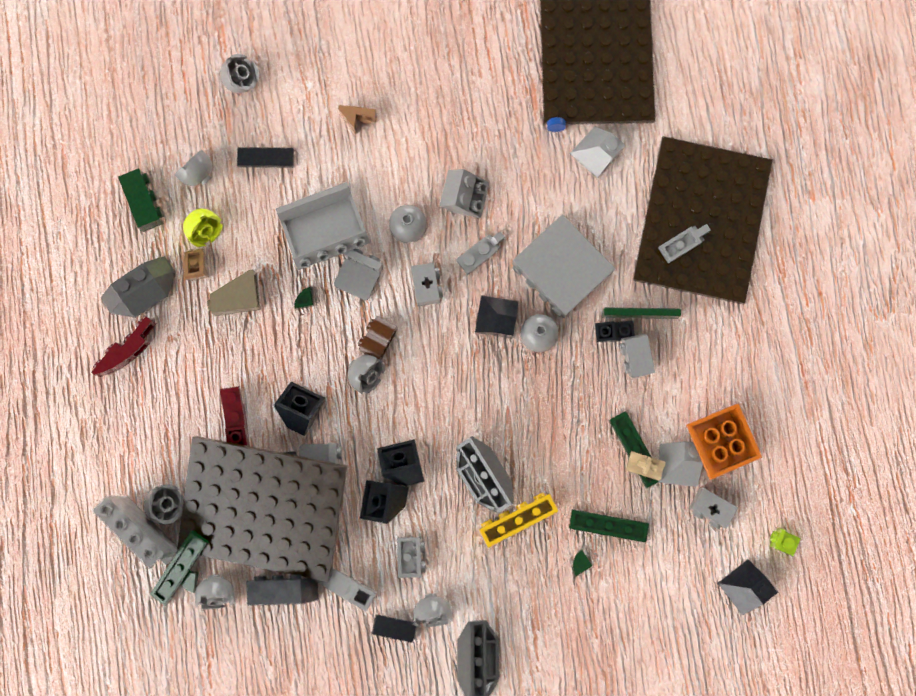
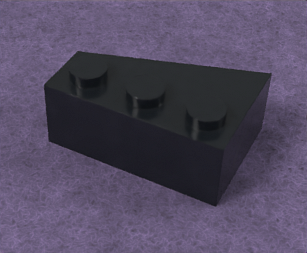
[246,574,318,605]

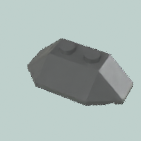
[101,256,176,318]
[456,436,514,513]
[457,620,499,696]

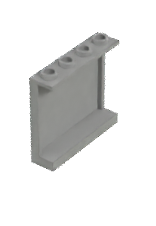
[276,182,370,270]
[512,214,615,318]
[92,496,178,569]

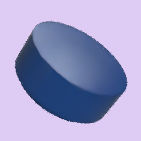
[547,117,566,132]

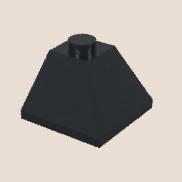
[475,295,518,339]
[274,382,325,436]
[377,439,425,486]
[359,480,409,524]
[717,559,778,615]

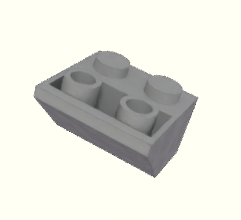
[440,169,489,218]

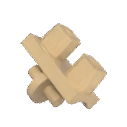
[626,451,666,481]

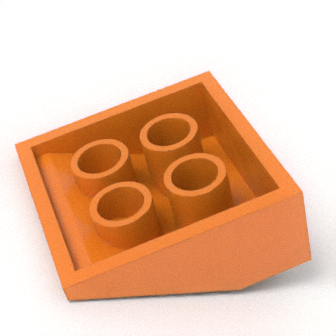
[686,403,763,480]

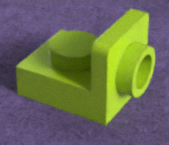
[770,528,801,556]

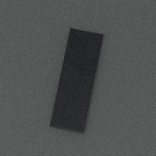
[237,147,294,168]

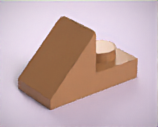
[338,105,377,134]
[184,248,209,281]

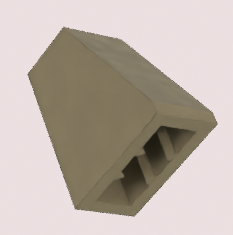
[207,270,261,316]

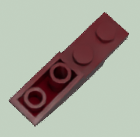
[91,317,157,377]
[220,386,250,446]

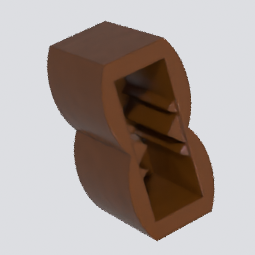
[358,316,398,360]

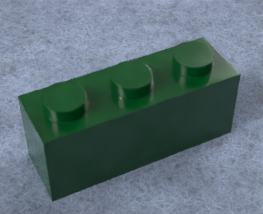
[118,168,164,232]

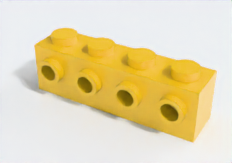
[479,492,559,548]

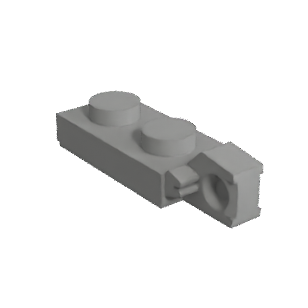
[658,224,711,264]
[456,232,505,275]

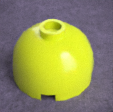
[183,208,223,247]

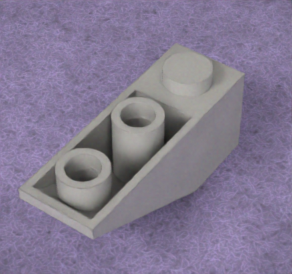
[316,567,377,611]

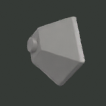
[570,127,625,178]
[658,441,703,487]

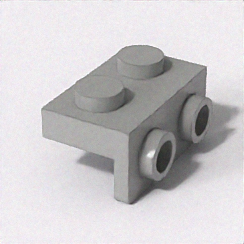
[397,537,425,578]

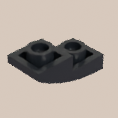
[595,321,635,343]
[372,614,417,643]

